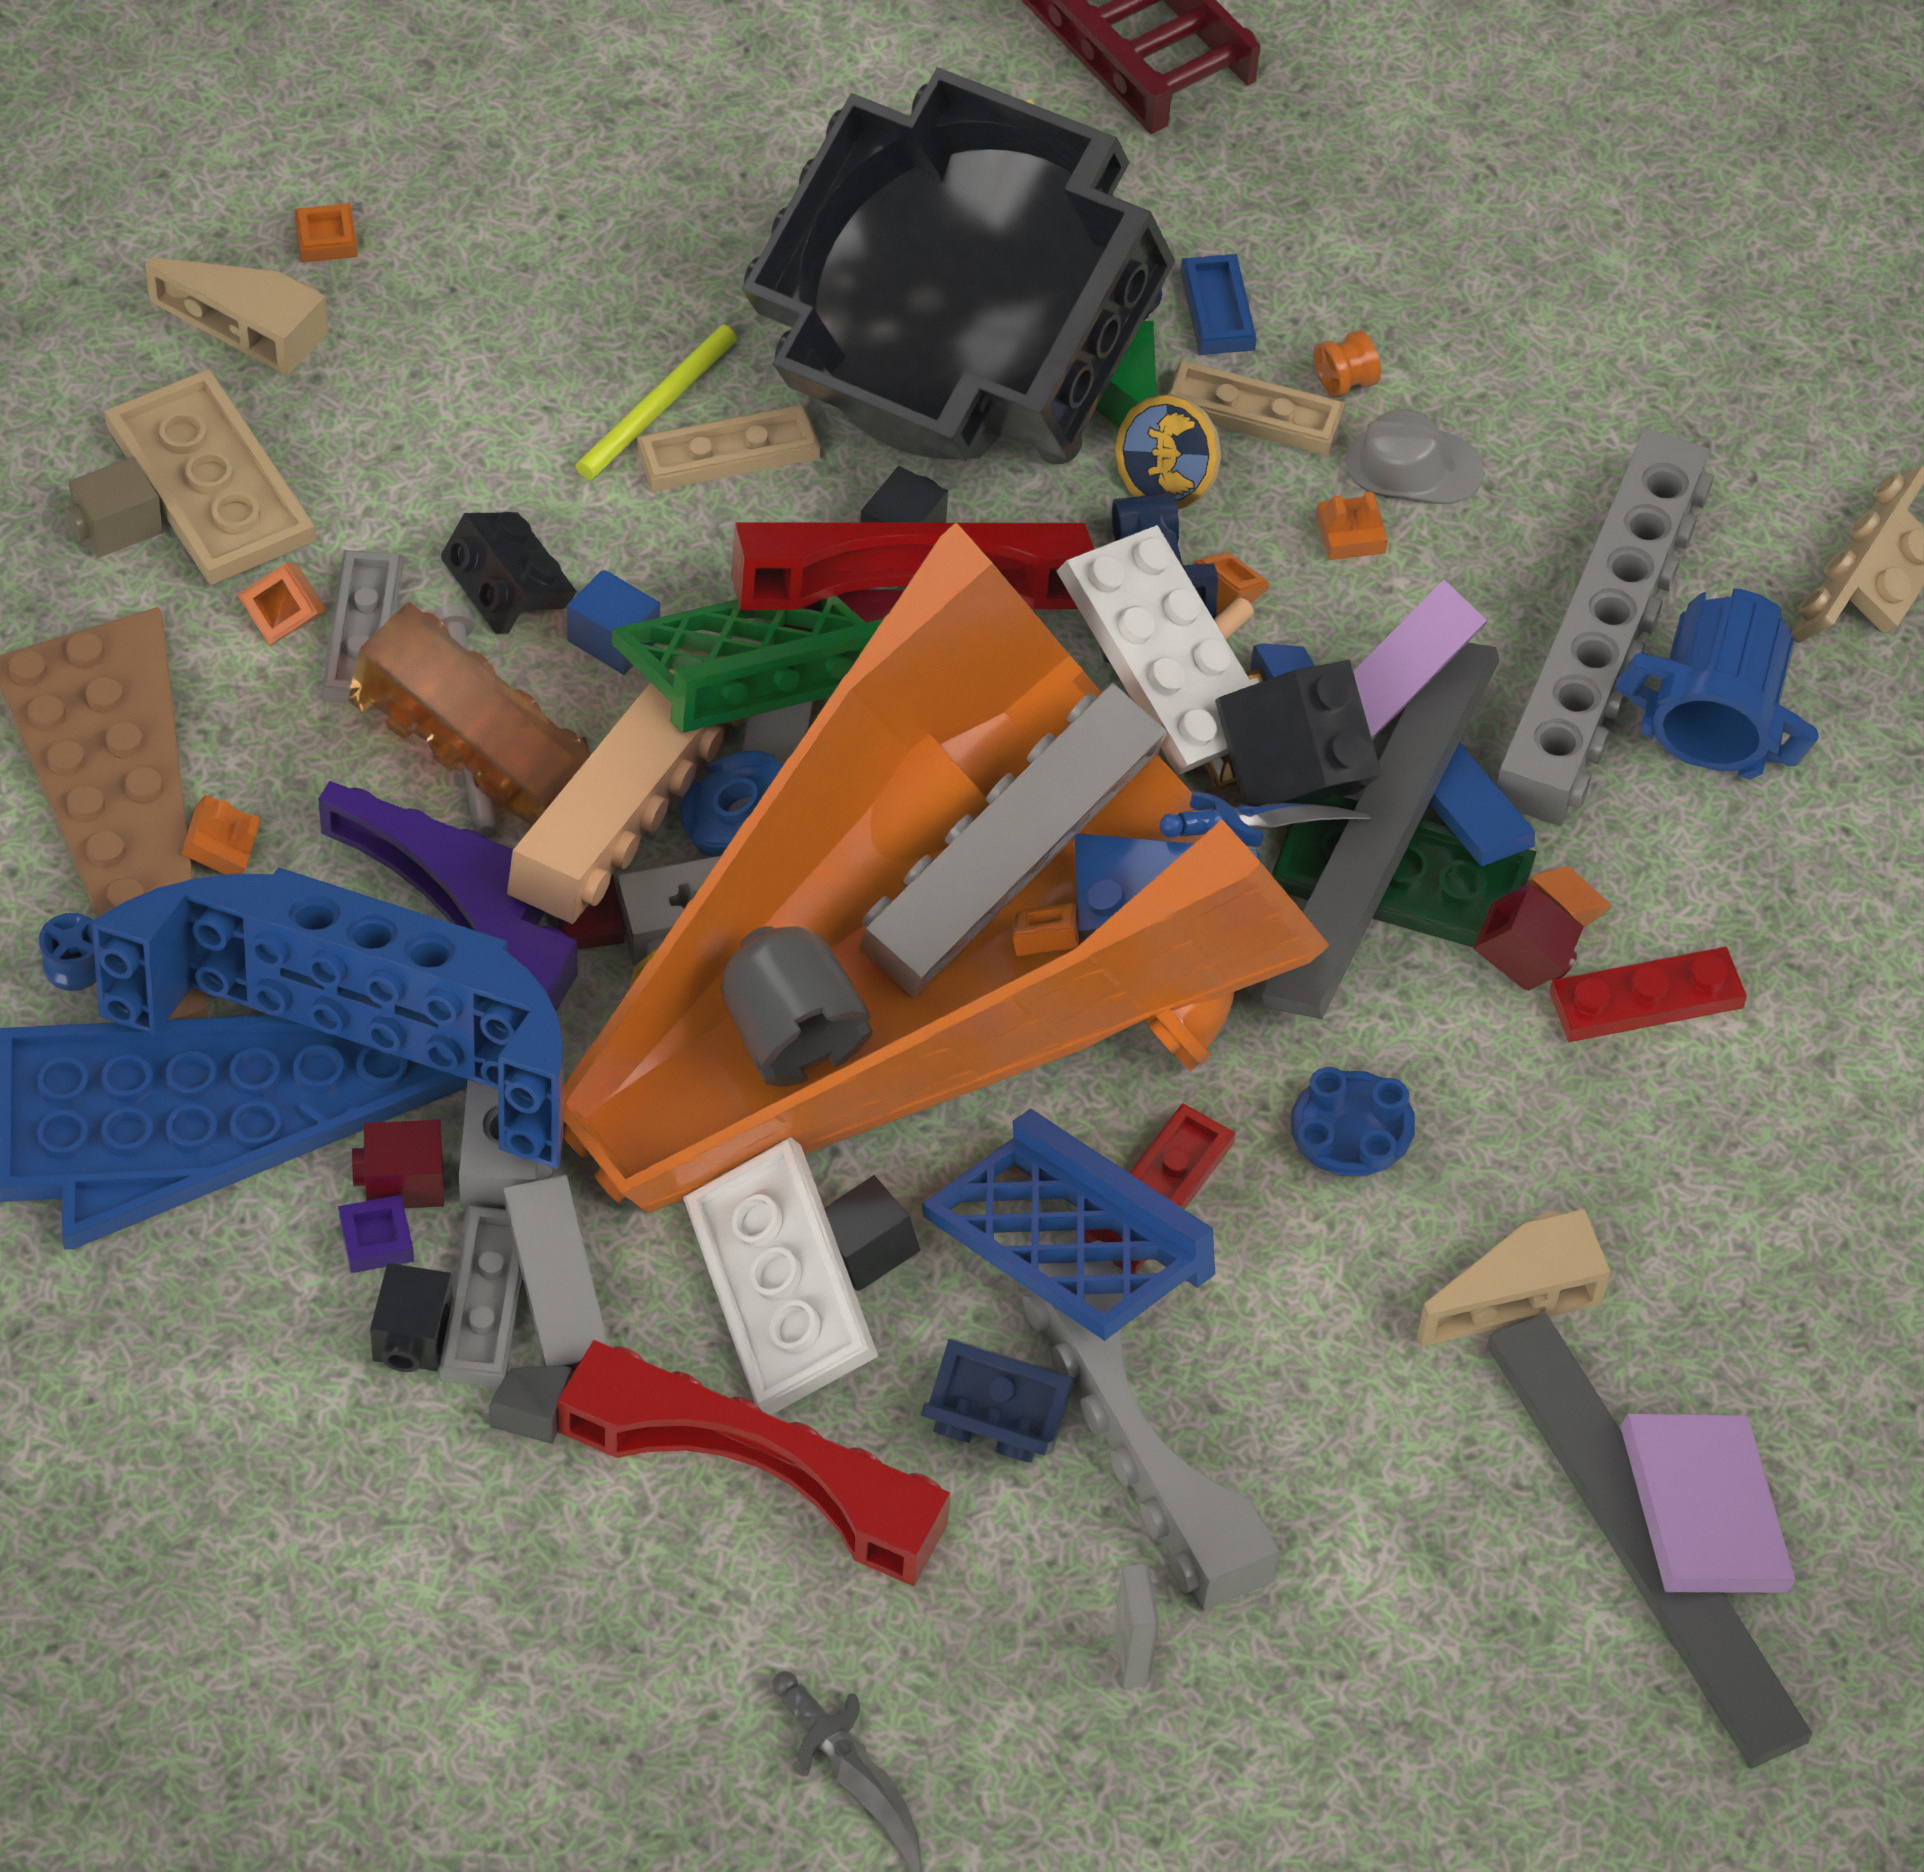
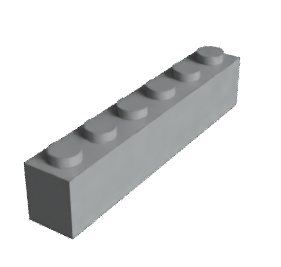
[859,683,1167,999]

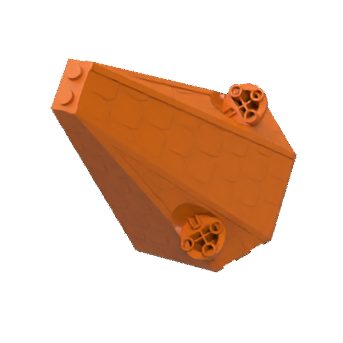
[563,523,1330,1213]

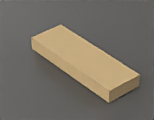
[1167,359,1345,456]
[637,404,820,492]

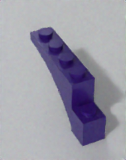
[318,781,578,1012]

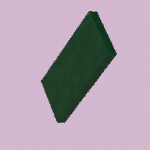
[1272,796,1537,947]

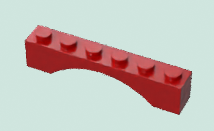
[731,522,1095,610]
[557,1339,951,1586]

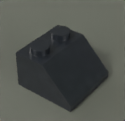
[1215,659,1382,807]

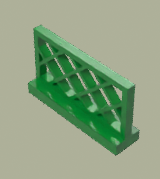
[611,596,883,733]

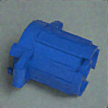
[1616,588,1819,780]

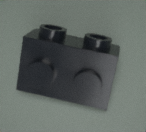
[441,512,577,634]

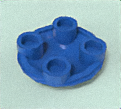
[1291,1067,1415,1176]

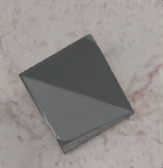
[489,1366,573,1444]

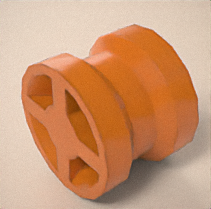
[1313,330,1381,398]

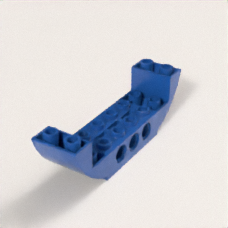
[92,867,563,1169]

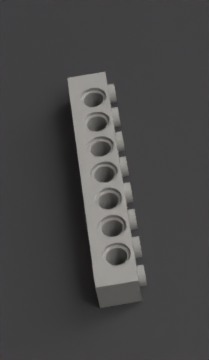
[1496,428,1714,826]

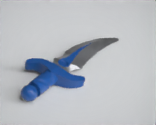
[1159,792,1372,847]

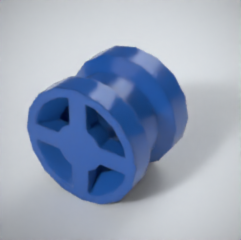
[39,913,96,991]

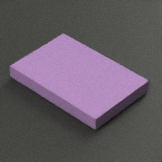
[1620,1414,1796,1593]

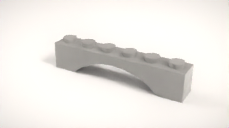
[1023,1240,1280,1611]

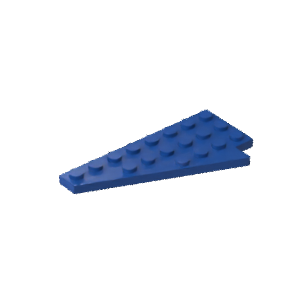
[0,1015,468,1250]

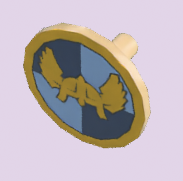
[1115,394,1222,509]

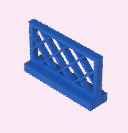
[922,1108,1215,1341]

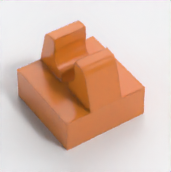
[1316,491,1388,560]
[181,795,261,875]

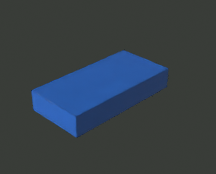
[1180,254,1257,355]

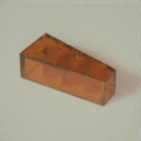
[347,601,591,826]

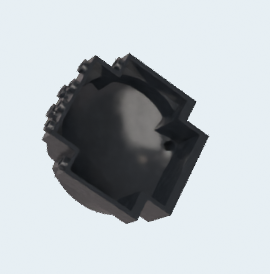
[741,67,1176,464]

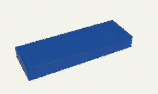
[1429,742,1535,867]

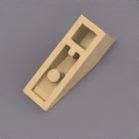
[145,257,328,376]
[1417,1209,1611,1346]

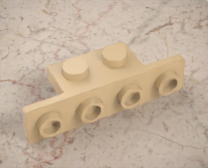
[1792,465,1924,643]

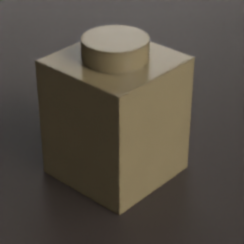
[65,456,163,558]

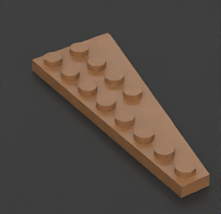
[0,607,208,1020]

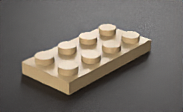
[104,369,316,586]

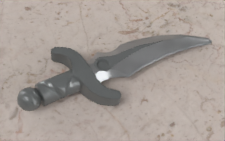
[772,1671,921,1872]

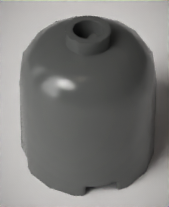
[721,926,873,1087]

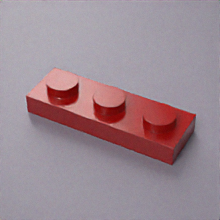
[1549,946,1747,1043]

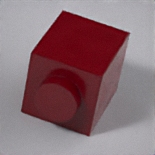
[1473,883,1584,991]
[352,1119,444,1208]

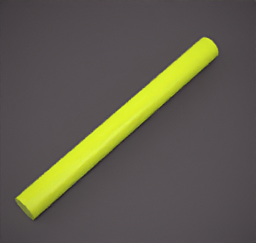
[575,325,737,481]

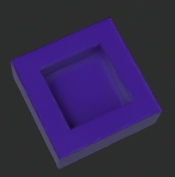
[338,1195,414,1273]

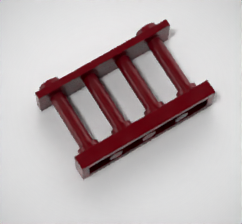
[1022,0,1260,134]

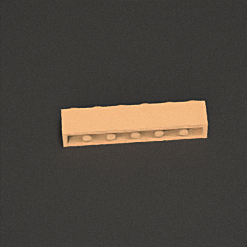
[507,648,744,924]

